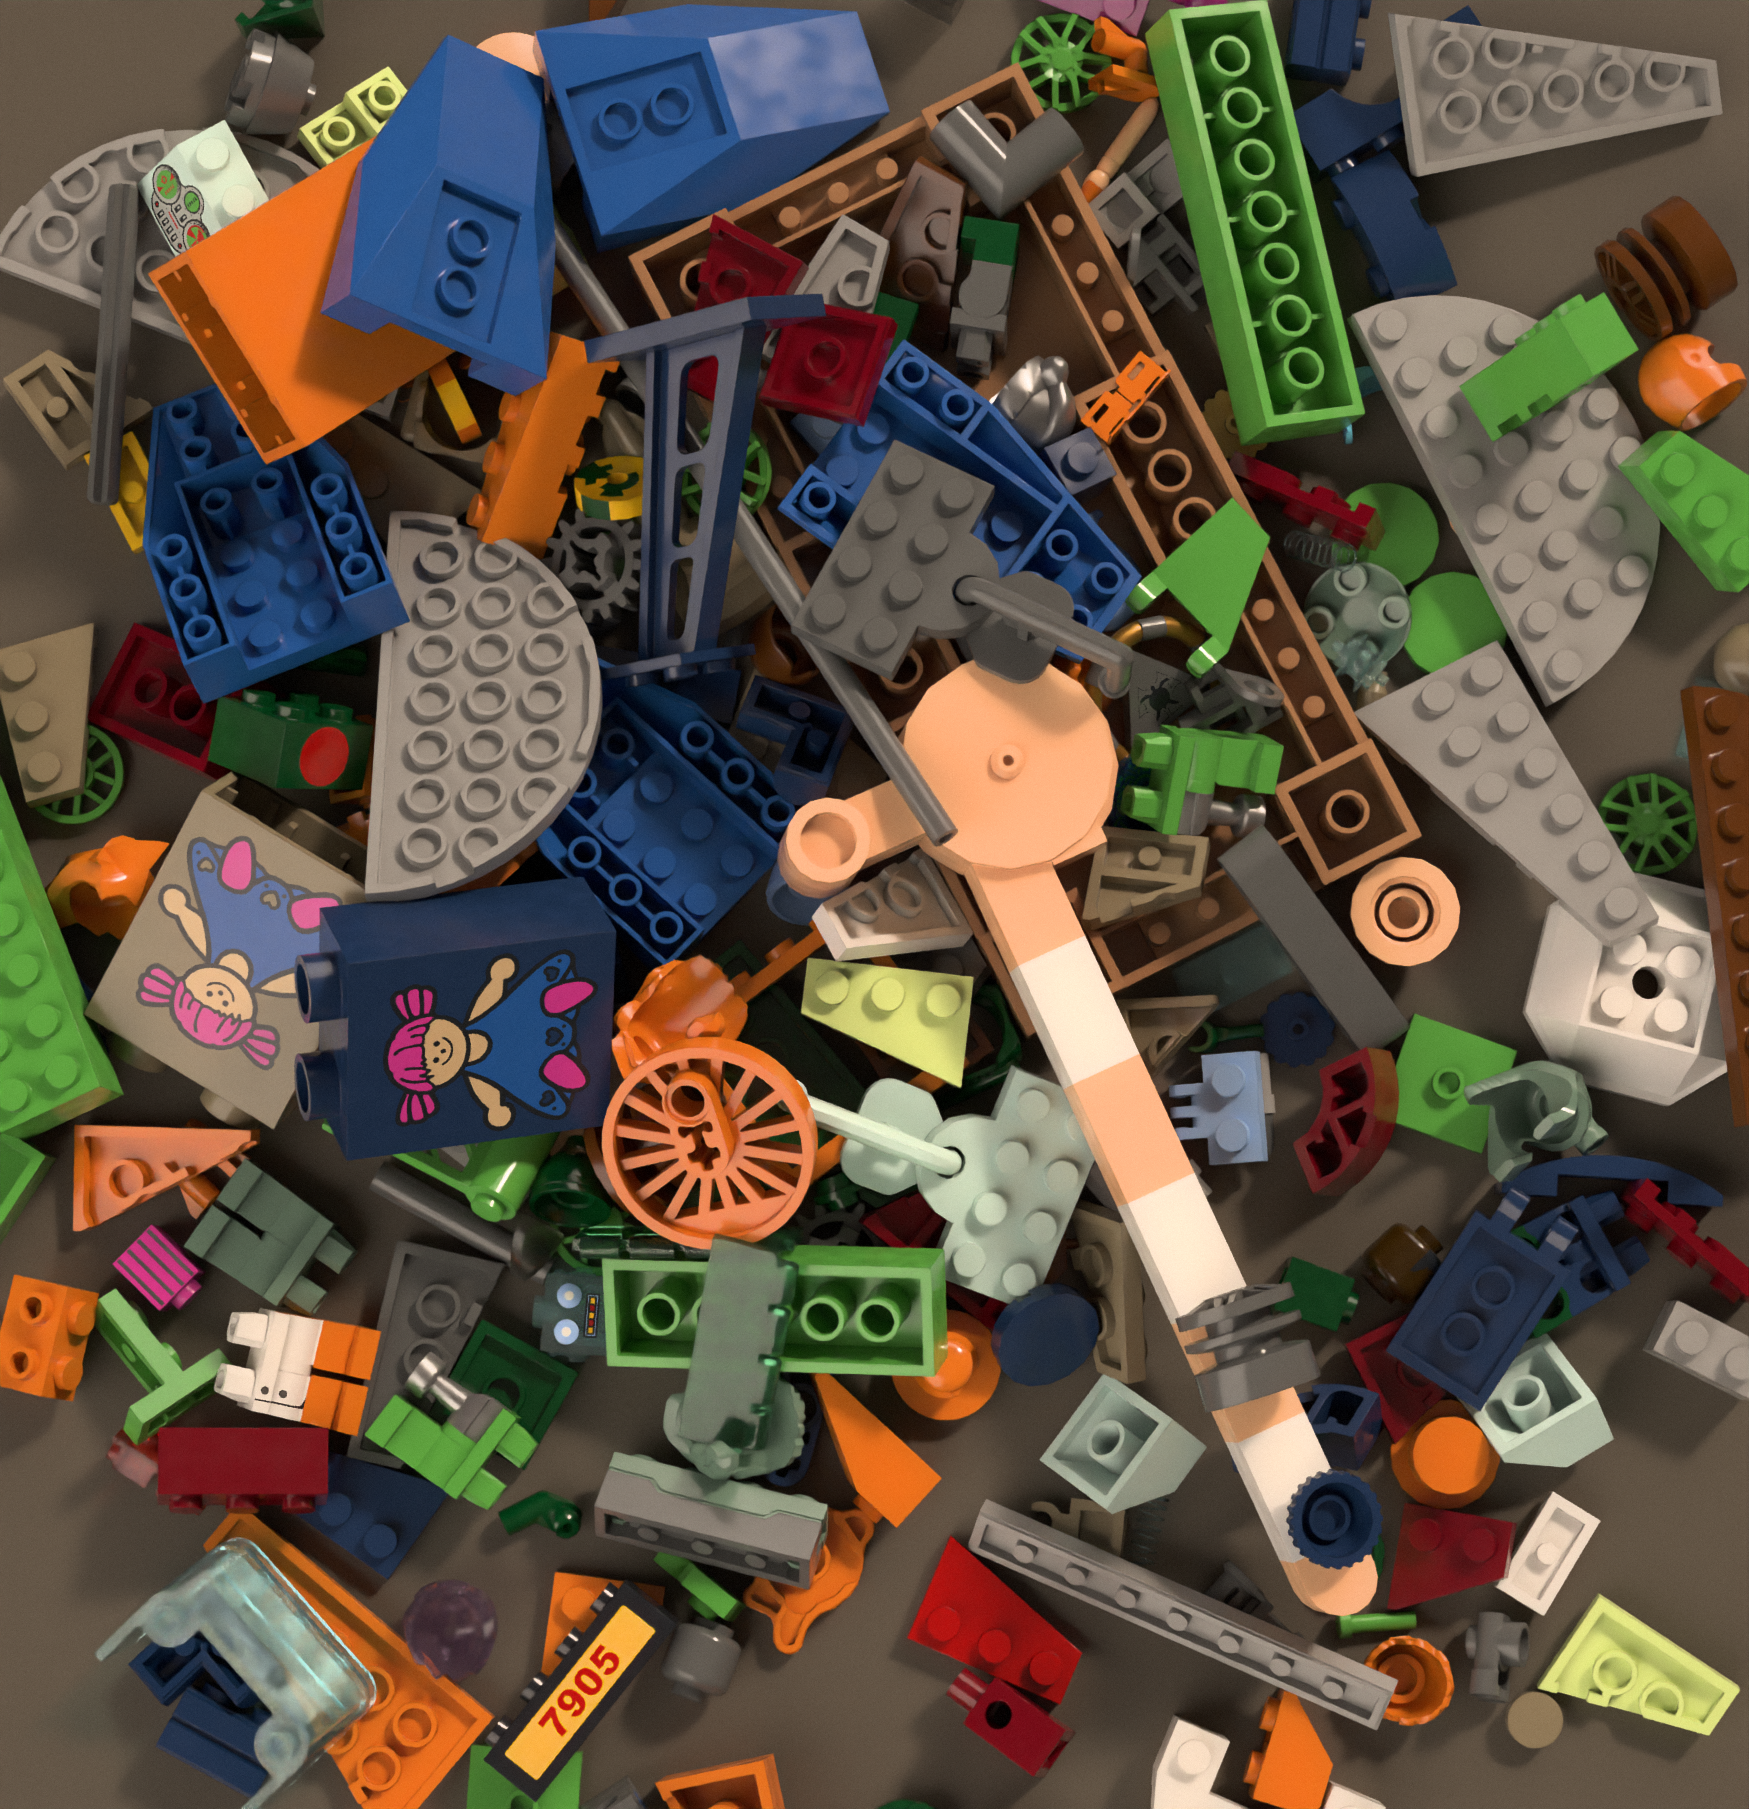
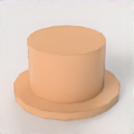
[1350,857,1460,967]

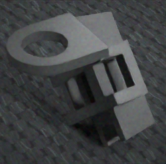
[1125,214,1207,317]
[1177,663,1285,734]

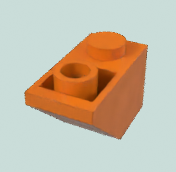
[1243,1688,1333,1809]

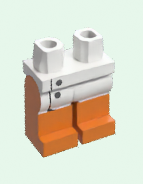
[214,1308,381,1436]

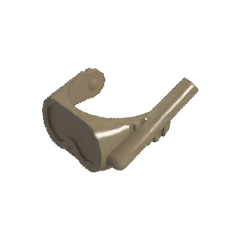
[400,370,503,463]

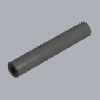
[369,1161,558,1285]

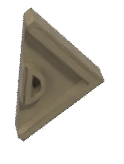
[1117,995,1219,1080]

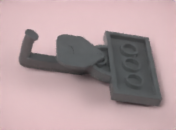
[791,439,1134,699]

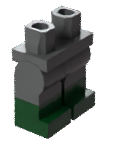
[950,216,1020,380]

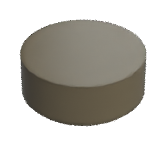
[1505,1691,1563,1748]

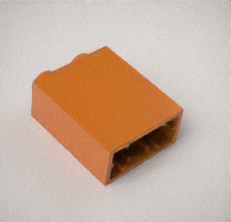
[148,135,456,465]

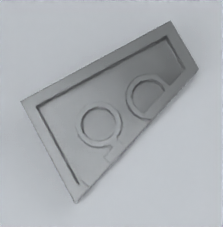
[762,214,890,363]

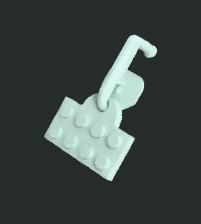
[777,1065,1095,1304]

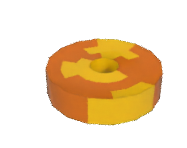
[427,358,482,444]

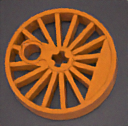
[602,1037,818,1250]

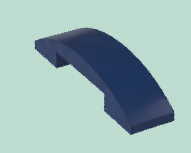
[1494,1155,1723,1208]

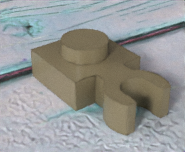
[1031,1498,1129,1559]

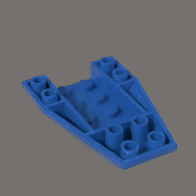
[778,339,1142,664]

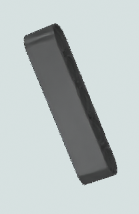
[1217,825,1410,1051]

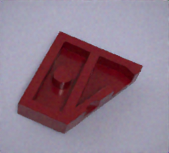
[1387,1503,1517,1610]

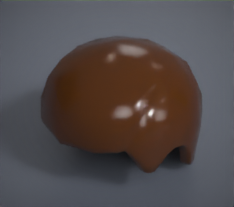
[747,603,820,687]

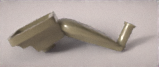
[594,398,773,634]

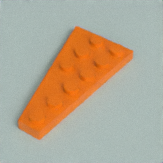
[203,1513,495,1809]

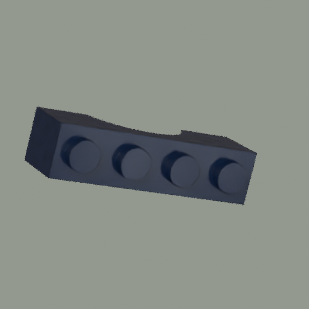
[1294,5,1482,184]

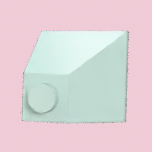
[1457,1333,1614,1467]
[1040,1374,1207,1514]

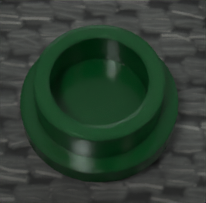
[813,1170,864,1212]

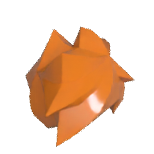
[44,835,170,940]

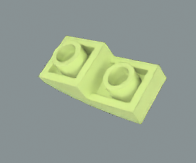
[297,66,407,168]

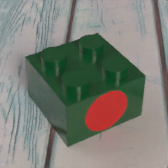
[208,688,373,790]

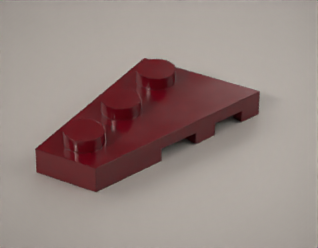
[687,214,809,404]
[1617,1178,1749,1304]
[1343,1312,1447,1444]

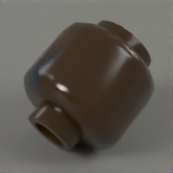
[1361,1223,1444,1305]

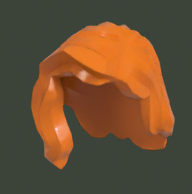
[612,954,748,1084]

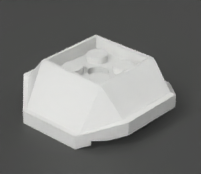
[1522,872,1727,1106]

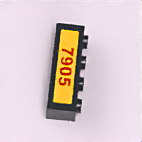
[483,1578,679,1802]

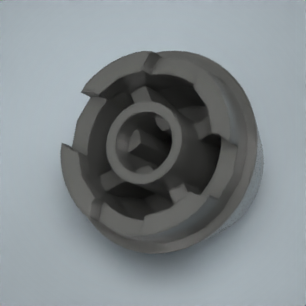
[224,28,317,134]

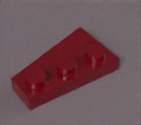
[1228,451,1385,552]

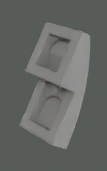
[1089,138,1183,249]

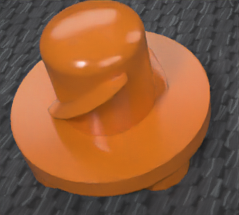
[892,1309,1001,1420]

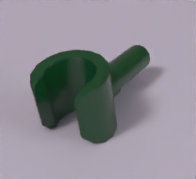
[1187,1021,1264,1053]

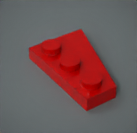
[907,1535,1082,1704]

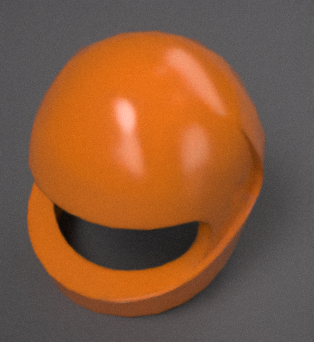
[1638,334,1747,431]

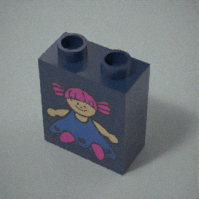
[294,876,616,1161]

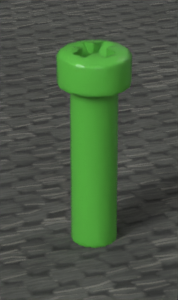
[1335,1611,1416,1639]

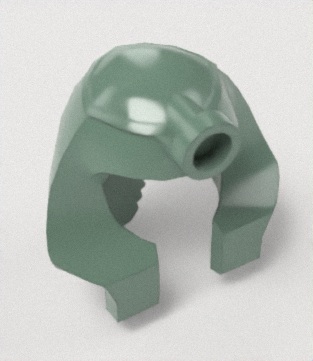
[1464,1060,1609,1183]

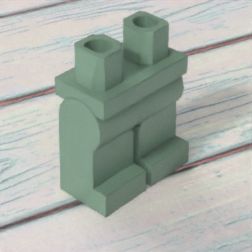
[184,1158,358,1317]

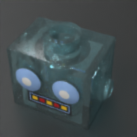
[532,1267,607,1362]

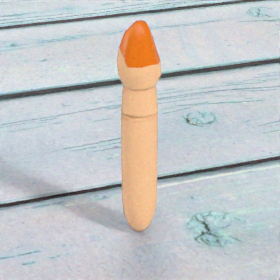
[1081,97,1159,204]

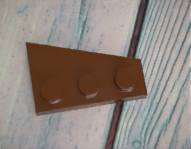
[879,156,968,353]

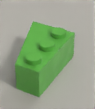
[1459,292,1639,442]
[1618,431,1749,592]

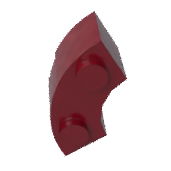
[1292,1047,1399,1197]

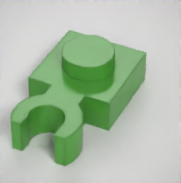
[653,1552,746,1622]

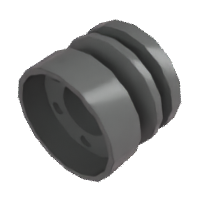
[1175,1282,1321,1412]

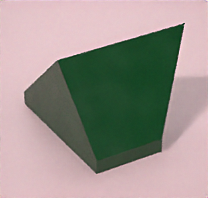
[234,0,325,39]

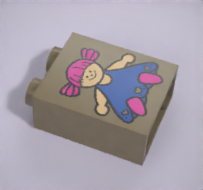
[84,771,368,1129]

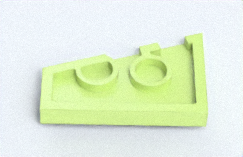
[801,958,974,1089]
[1537,1593,1740,1736]

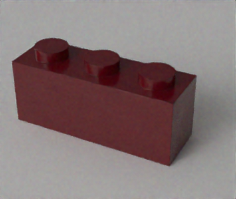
[158,1427,329,1514]

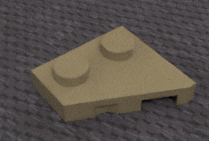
[3,349,153,471]
[1082,826,1210,930]

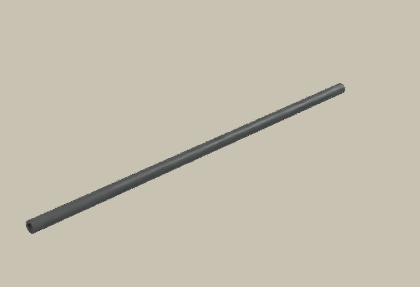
[554,214,958,847]

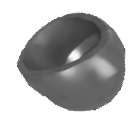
[989,356,1076,456]

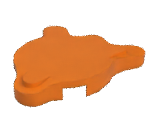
[743,1507,875,1654]

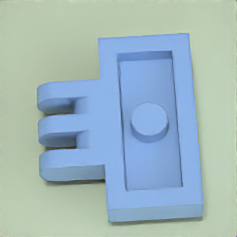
[1168,1051,1268,1165]

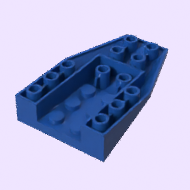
[532,4,890,253]
[320,35,556,396]
[142,383,410,704]
[535,658,803,971]

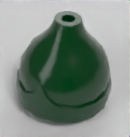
[529,1135,613,1228]

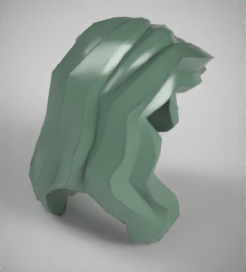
[663,1370,806,1480]

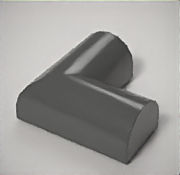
[929,100,1084,221]

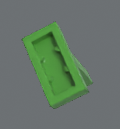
[94,1288,232,1446]

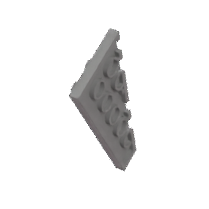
[1388,13,1723,177]
[1354,640,1659,948]

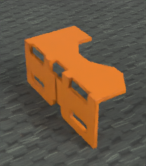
[1080,350,1171,446]

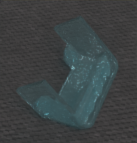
[94,1537,377,1809]

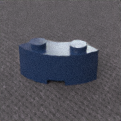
[1331,150,1458,301]
[1231,1384,1383,1474]

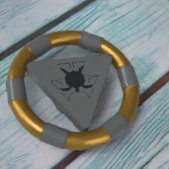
[1083,615,1221,768]

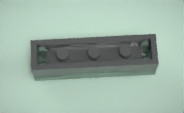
[594,1452,828,1590]

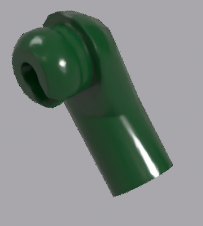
[498,1490,582,1539]

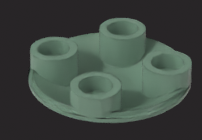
[1303,561,1412,671]

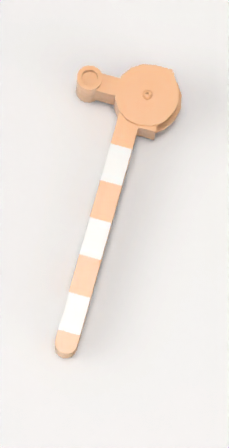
[777,659,1378,1616]

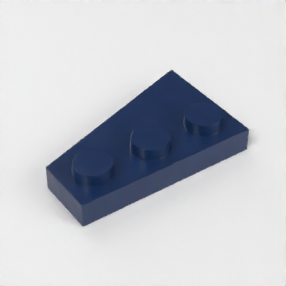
[296,1450,449,1580]

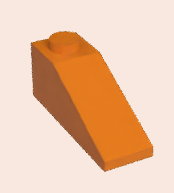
[808,1373,942,1528]

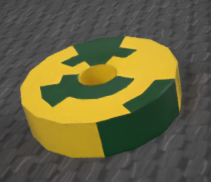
[574,456,644,520]

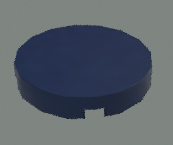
[990,1283,1099,1386]

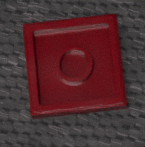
[758,304,898,427]

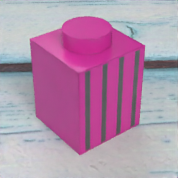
[113,1224,206,1311]

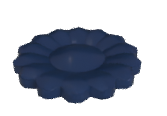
[1260,992,1335,1068]

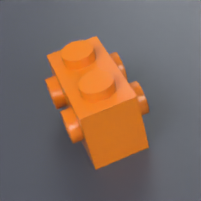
[0,1274,99,1402]

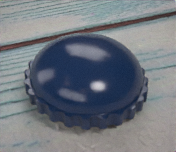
[1286,1469,1383,1570]

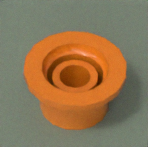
[1390,1399,1500,1509]

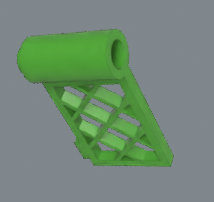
[321,1119,561,1222]

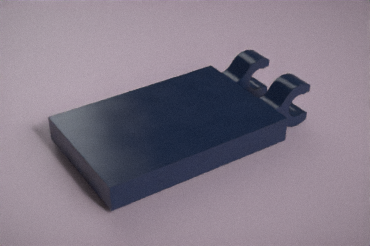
[1386,1185,1578,1411]

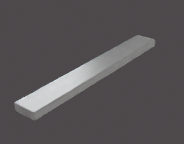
[967,1499,1398,1730]

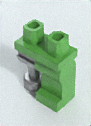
[1120,724,1284,838]
[365,1352,539,1510]

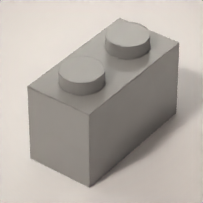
[1642,1300,1749,1400]

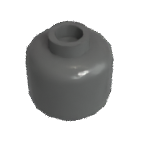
[661,1616,741,1704]

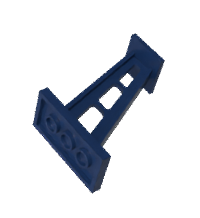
[584,293,826,688]

